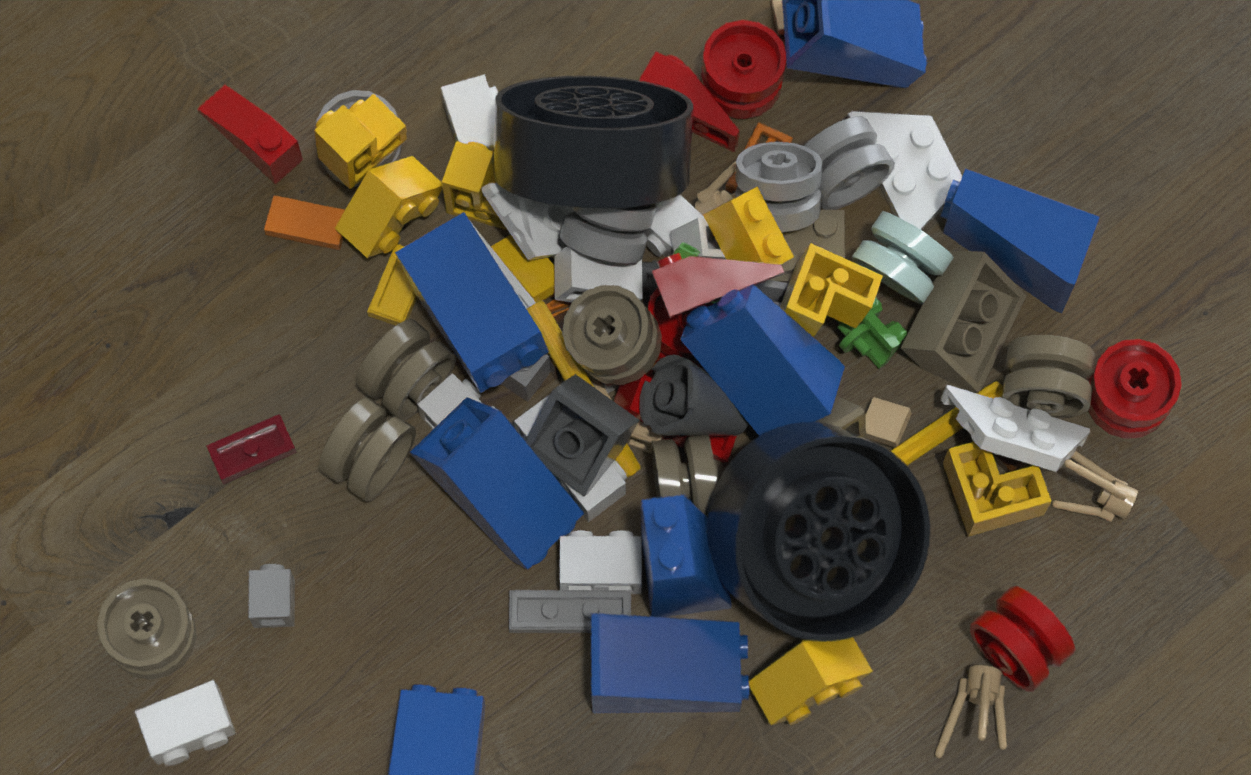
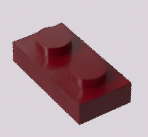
[206,414,297,485]

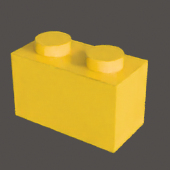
[703,186,794,265]

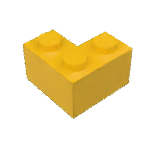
[314,94,407,189]
[442,141,507,230]
[335,156,443,258]
[780,243,883,337]
[943,442,1052,537]
[749,637,873,725]

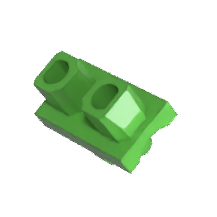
[835,297,907,369]

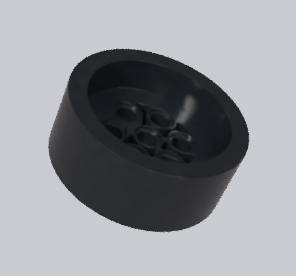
[493,76,693,208]
[707,422,931,642]

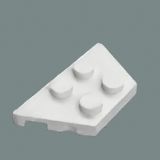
[847,111,962,230]
[481,183,574,260]
[941,384,1090,472]

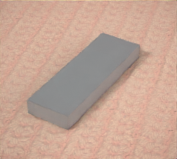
[509,590,631,633]

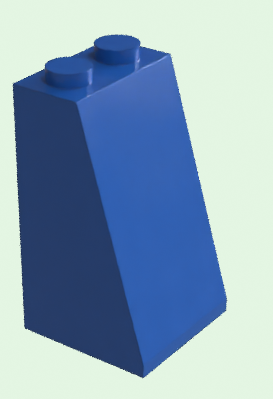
[782,0,927,88]
[940,169,1099,313]
[395,212,549,393]
[680,284,845,436]
[410,397,584,570]
[641,495,732,617]
[591,614,749,713]
[389,685,486,775]

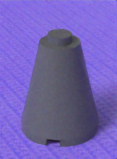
[639,355,749,436]

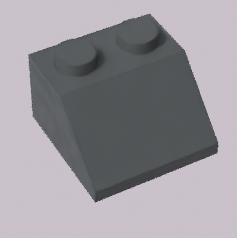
[525,374,640,496]

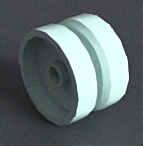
[852,211,954,305]

